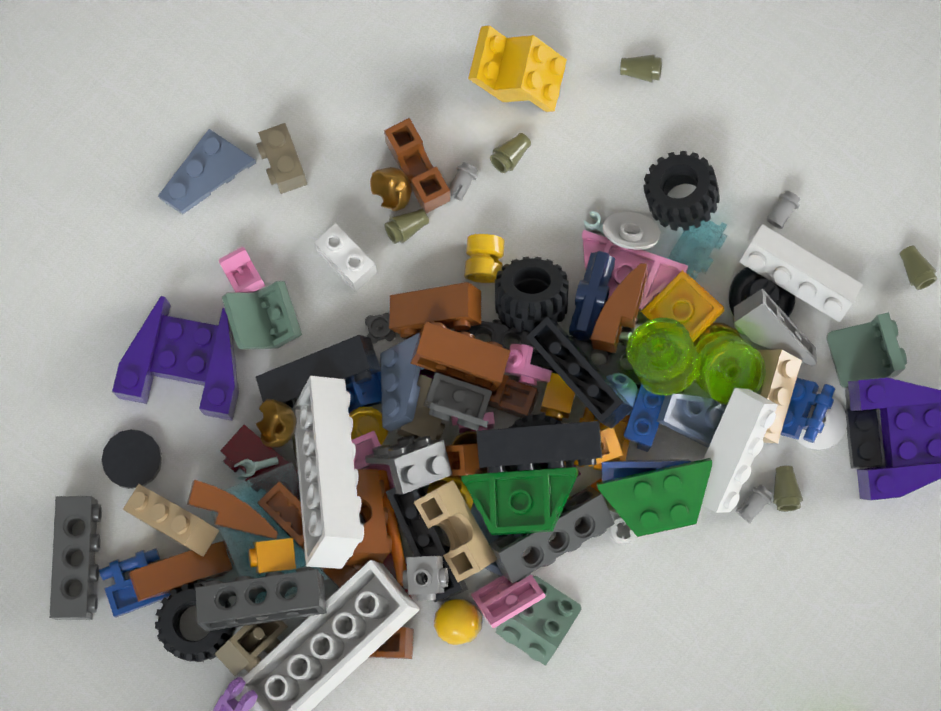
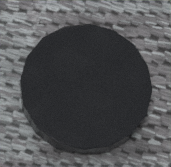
[101,429,162,489]

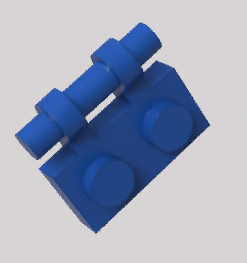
[781,378,835,443]
[99,548,171,618]

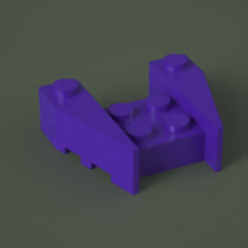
[112,296,239,421]
[848,378,941,500]

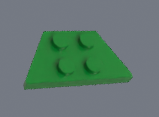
[597,458,712,537]
[461,467,578,535]

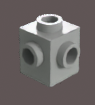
[403,556,449,601]

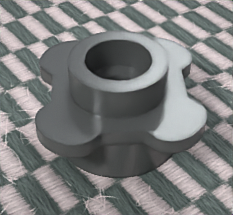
[365,313,396,344]

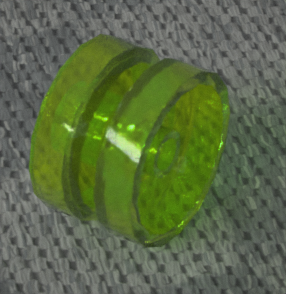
[626,318,701,396]
[689,331,766,405]

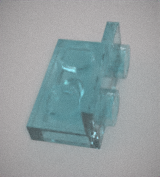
[667,220,728,280]

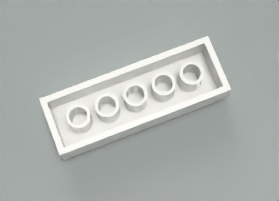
[293,376,364,569]
[242,560,420,711]

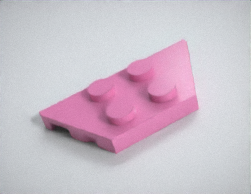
[582,230,688,312]

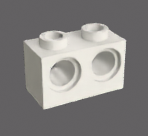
[314,223,377,292]

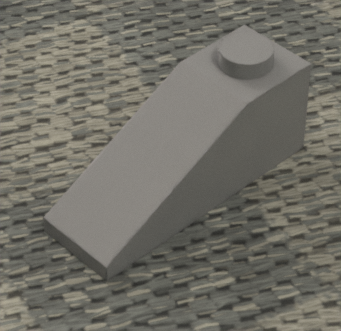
[733,289,817,366]

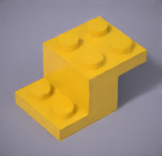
[468,25,567,112]

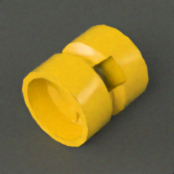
[464,234,505,283]

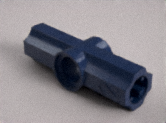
[569,251,615,341]

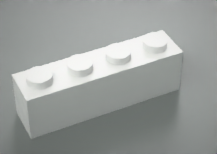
[739,224,863,322]
[702,388,778,513]

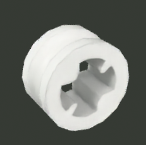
[610,517,636,545]

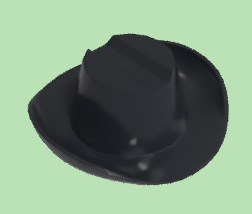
[728,267,795,317]

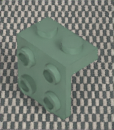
[222,281,302,349]
[826,312,907,388]
[495,576,581,666]

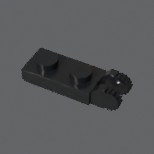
[845,386,883,469]

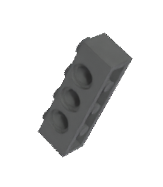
[489,486,615,584]
[49,496,102,620]
[195,567,327,631]

